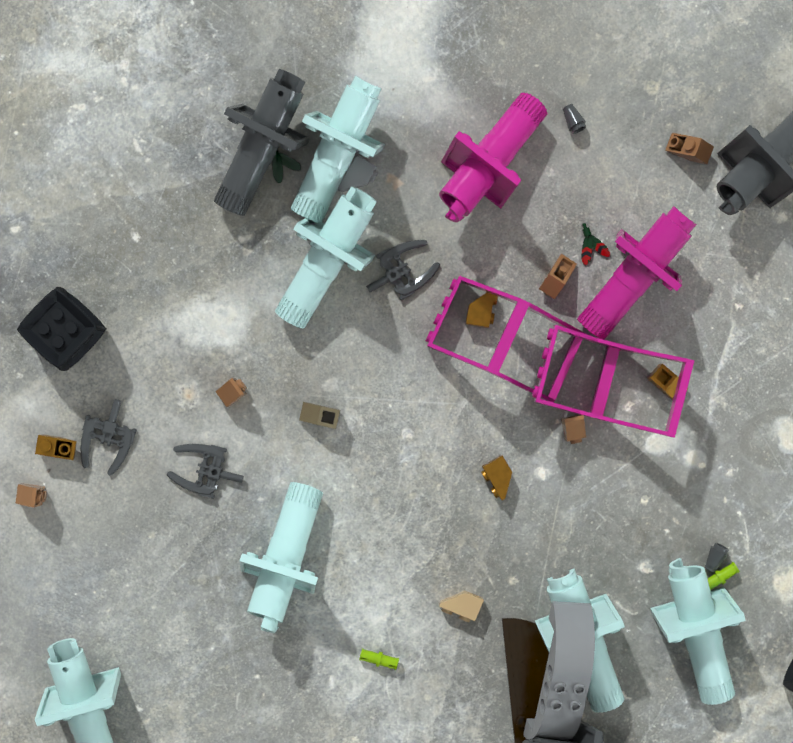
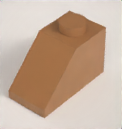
[539,254,577,299]
[561,415,586,444]

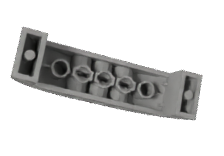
[523,601,595,741]

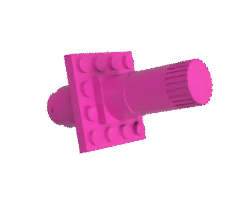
[439,92,548,222]
[577,206,697,340]

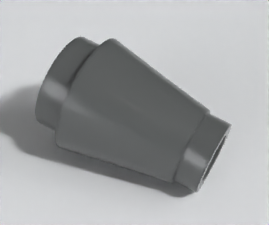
[562,104,586,134]
[705,543,729,573]

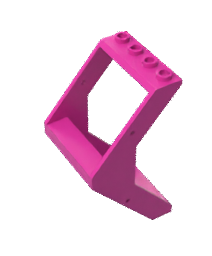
[425,275,585,403]
[532,325,695,438]

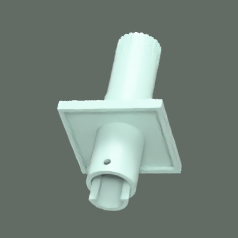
[291,75,385,223]
[275,186,377,329]
[240,482,323,633]
[650,558,746,705]
[535,568,625,713]
[35,638,121,743]

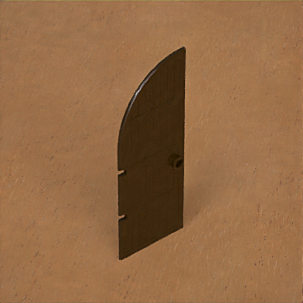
[502,618,549,743]

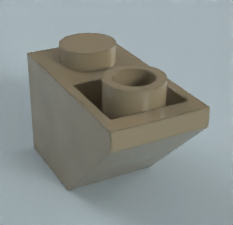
[299,402,341,429]

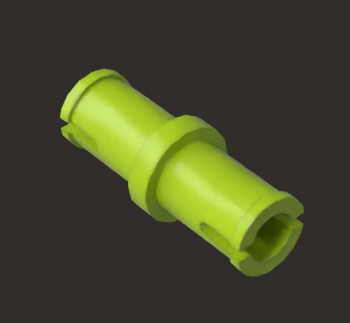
[708,562,740,590]
[359,648,399,670]

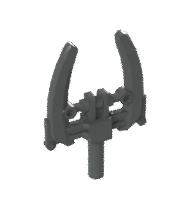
[366,240,440,300]
[80,399,137,476]
[167,444,244,499]

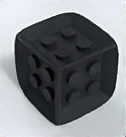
[17,287,107,371]

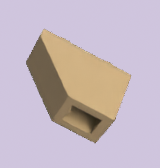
[439,591,484,622]

